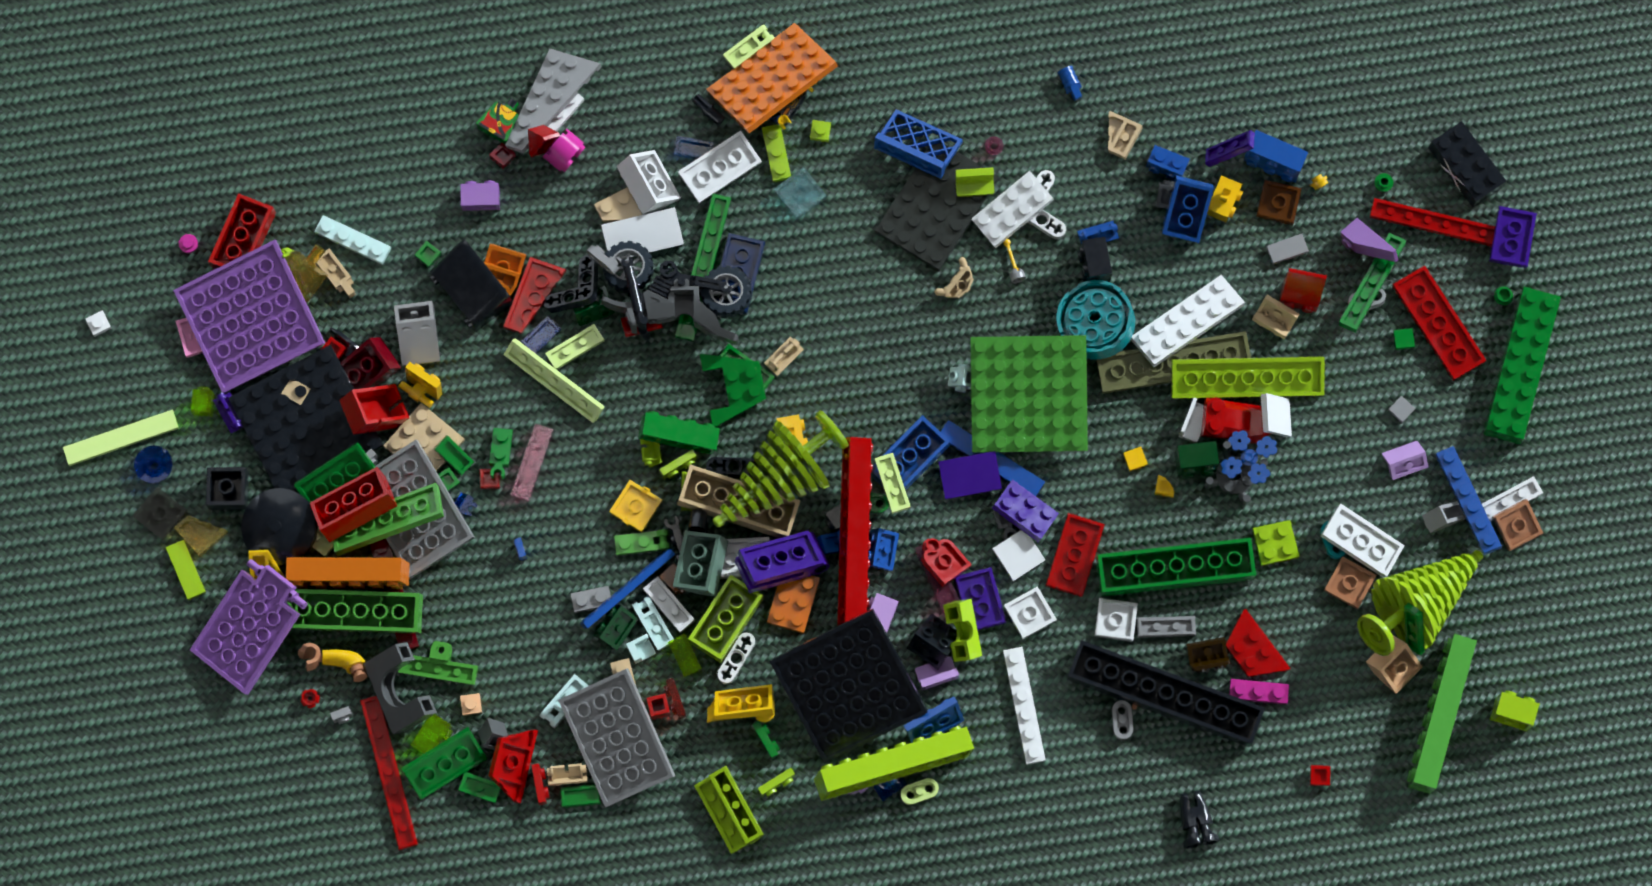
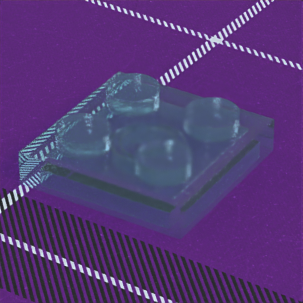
[774,167,827,220]

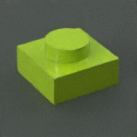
[810,120,831,142]

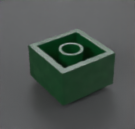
[1174,441,1219,478]

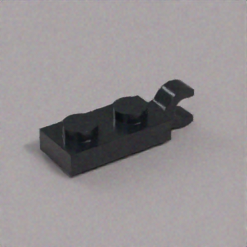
[664,516,683,562]

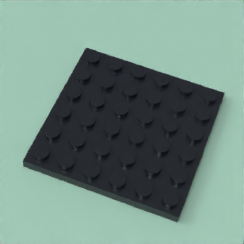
[228,344,383,492]
[769,609,928,764]

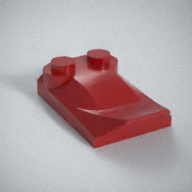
[1201,397,1270,444]

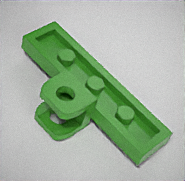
[398,641,478,685]

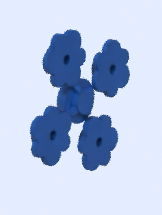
[1221,430,1277,484]

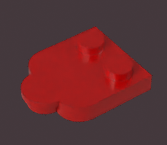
[921,538,972,587]

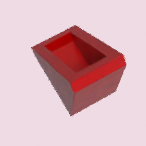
[528,125,560,157]

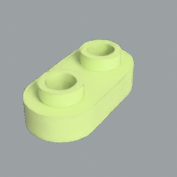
[901,778,939,805]

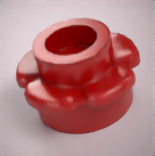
[301,689,320,708]

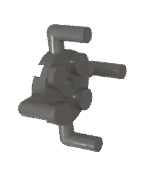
[1204,441,1268,506]

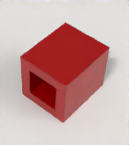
[647,693,671,720]

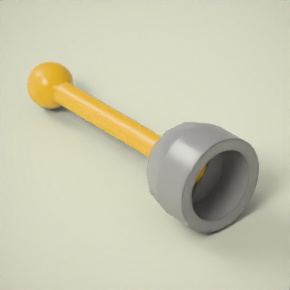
[1003,239,1026,283]

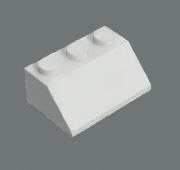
[616,150,681,214]

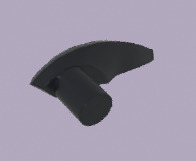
[330,328,358,357]

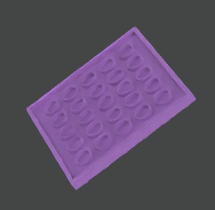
[173,240,325,393]

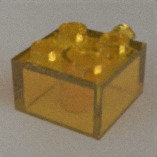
[286,244,328,303]

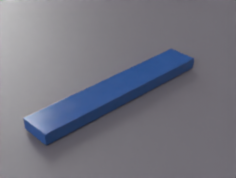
[941,420,1045,496]
[580,549,675,629]

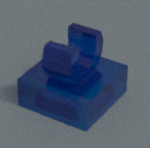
[455,493,477,516]

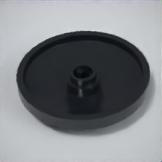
[241,488,318,566]

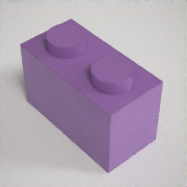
[461,180,500,211]

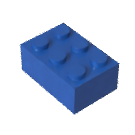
[1243,130,1308,183]
[1162,175,1214,243]

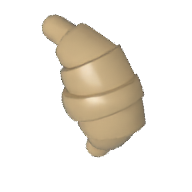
[934,257,974,299]

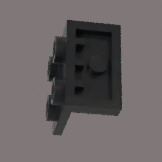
[907,614,957,670]

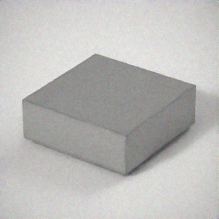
[1388,396,1416,423]

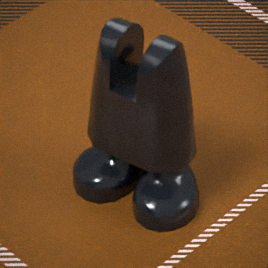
[1180,790,1220,849]

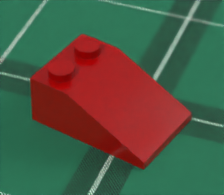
[1279,268,1327,313]

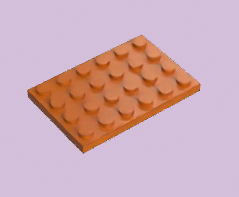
[706,23,838,133]

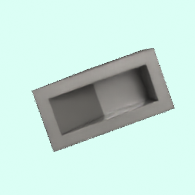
[1422,501,1466,533]

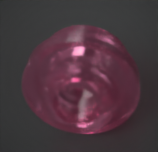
[985,136,1004,155]

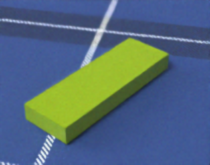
[166,540,206,601]

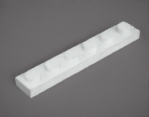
[1003,647,1046,765]

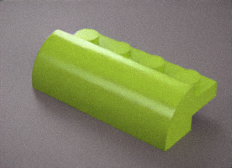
[694,766,764,854]

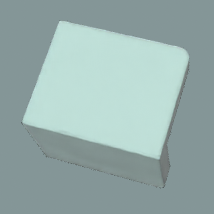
[626,634,656,664]

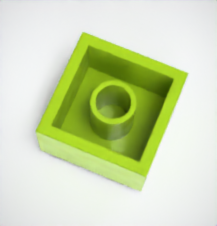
[1489,691,1540,732]

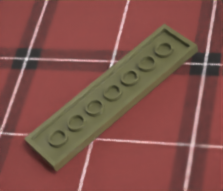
[1096,331,1251,394]

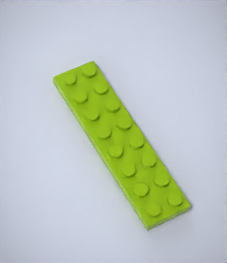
[1171,357,1325,398]

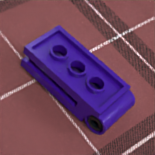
[734,530,830,593]

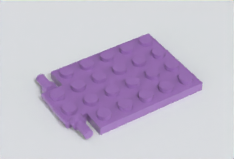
[190,559,308,695]

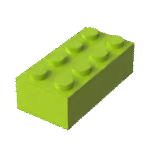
[688,574,763,663]

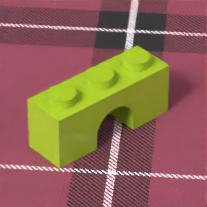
[943,599,982,662]

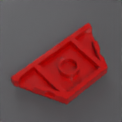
[1226,609,1290,677]
[488,730,538,803]

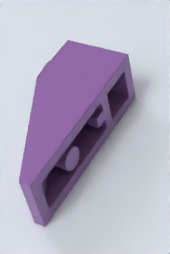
[1340,218,1398,262]

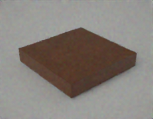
[1256,180,1302,225]

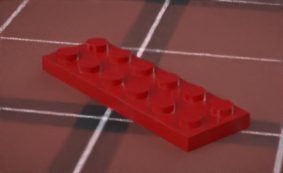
[1392,265,1487,381]

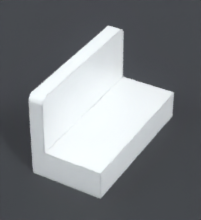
[1179,398,1204,443]

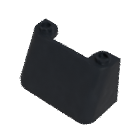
[429,239,512,332]

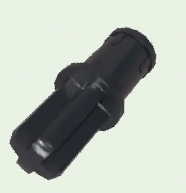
[692,94,726,127]

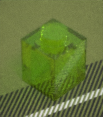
[191,387,215,417]

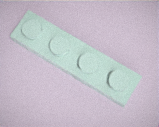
[314,215,391,265]

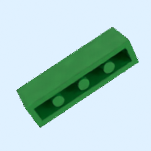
[638,411,720,455]

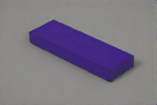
[1205,130,1255,167]

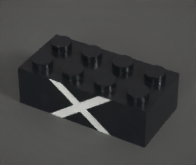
[1428,121,1506,208]

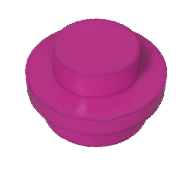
[179,234,198,253]

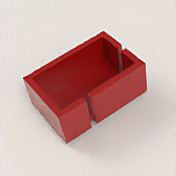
[339,384,410,435]

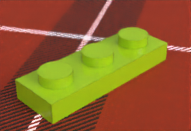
[762,124,791,183]

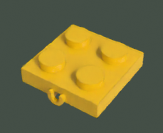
[609,480,663,533]

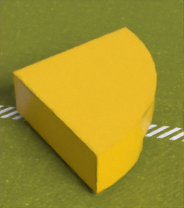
[1154,475,1174,498]

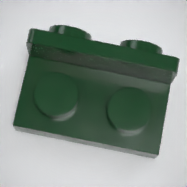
[569,286,615,326]
[593,604,639,650]

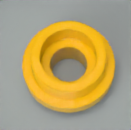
[1310,174,1328,190]

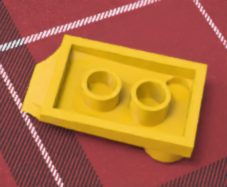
[707,684,775,723]

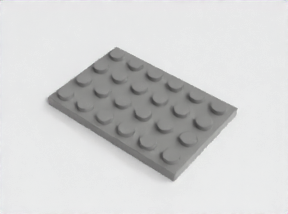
[375,440,475,579]
[558,668,675,807]

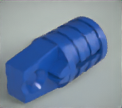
[1057,66,1082,101]

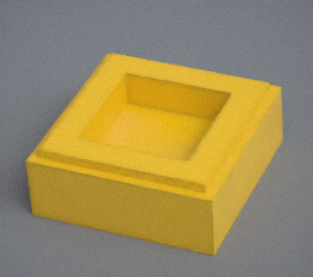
[1123,447,1148,472]

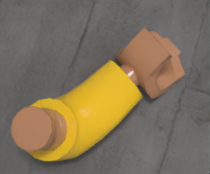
[298,643,367,682]

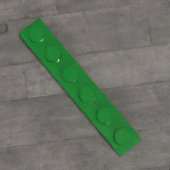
[1339,233,1406,333]

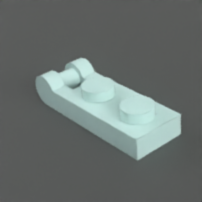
[632,596,675,651]
[539,674,588,728]

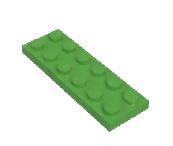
[333,483,444,556]

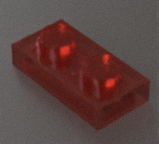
[664,678,686,719]

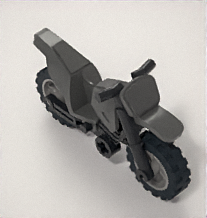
[601,241,752,345]

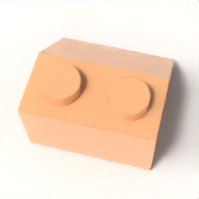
[1366,635,1422,694]

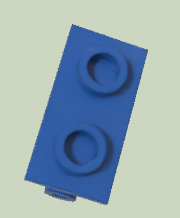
[1077,221,1119,245]

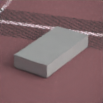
[1266,234,1309,265]

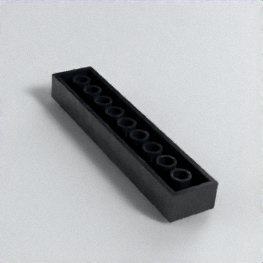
[1067,640,1265,748]

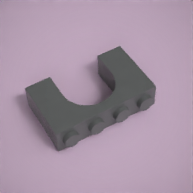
[364,642,437,734]

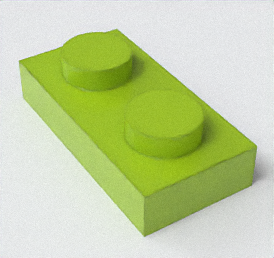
[660,449,697,479]
[758,768,795,797]

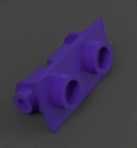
[213,392,243,434]

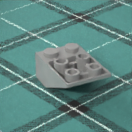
[394,301,440,366]

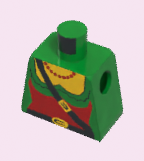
[476,98,519,144]

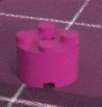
[543,129,585,172]

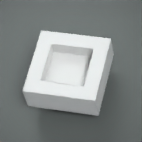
[86,310,112,337]

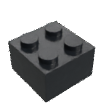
[1078,237,1112,282]
[206,467,249,510]

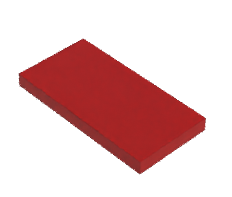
[1046,513,1105,597]

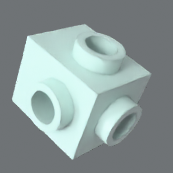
[948,364,971,393]

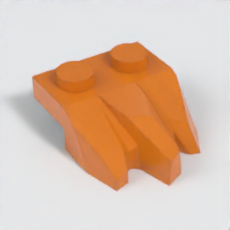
[484,243,526,296]

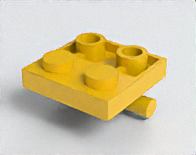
[398,361,442,408]

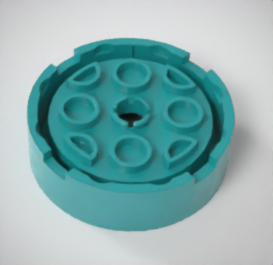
[1056,280,1135,360]

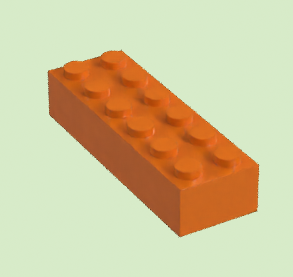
[286,557,410,590]

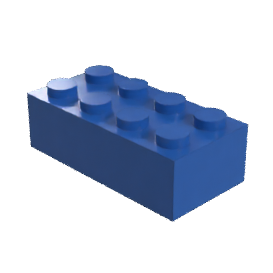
[871,415,950,491]

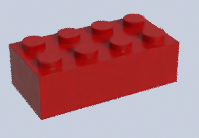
[208,193,276,268]
[310,467,397,542]

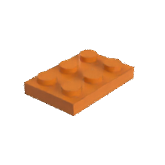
[767,575,820,634]

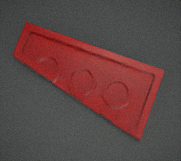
[503,257,566,334]

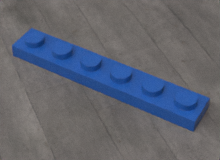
[1436,446,1502,555]

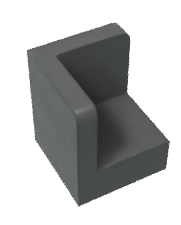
[478,718,508,750]

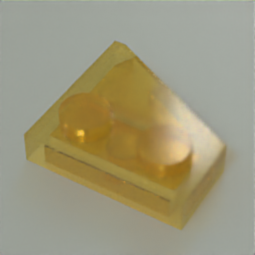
[174,515,228,557]

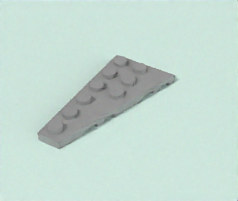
[505,49,602,153]

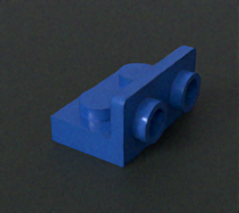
[1146,145,1190,181]
[868,528,899,571]

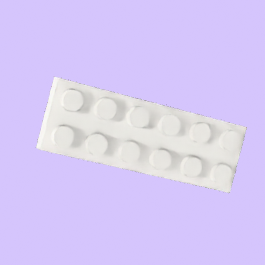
[1131,275,1245,367]

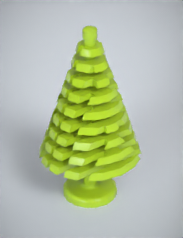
[713,410,849,528]
[1357,550,1483,656]

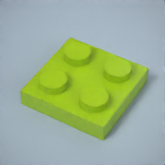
[1252,520,1299,566]

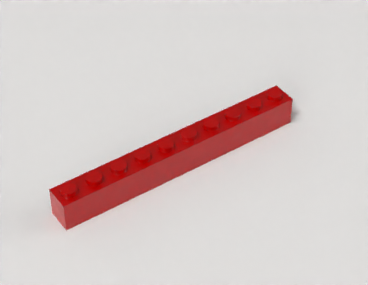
[837,437,873,626]

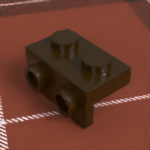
[1186,637,1230,673]

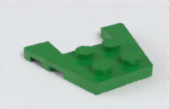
[700,354,766,427]

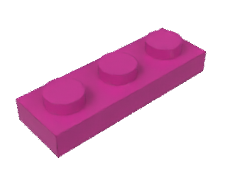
[1229,679,1289,705]

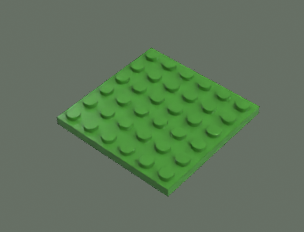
[971,335,1088,452]

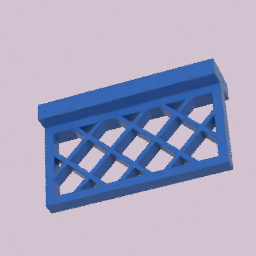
[874,109,963,179]

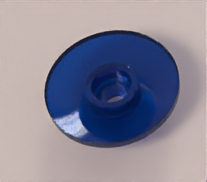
[134,445,173,483]

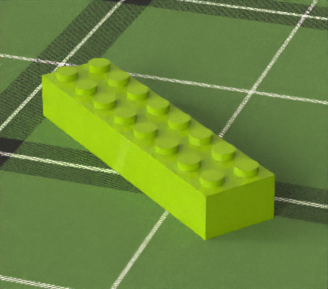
[814,726,974,801]

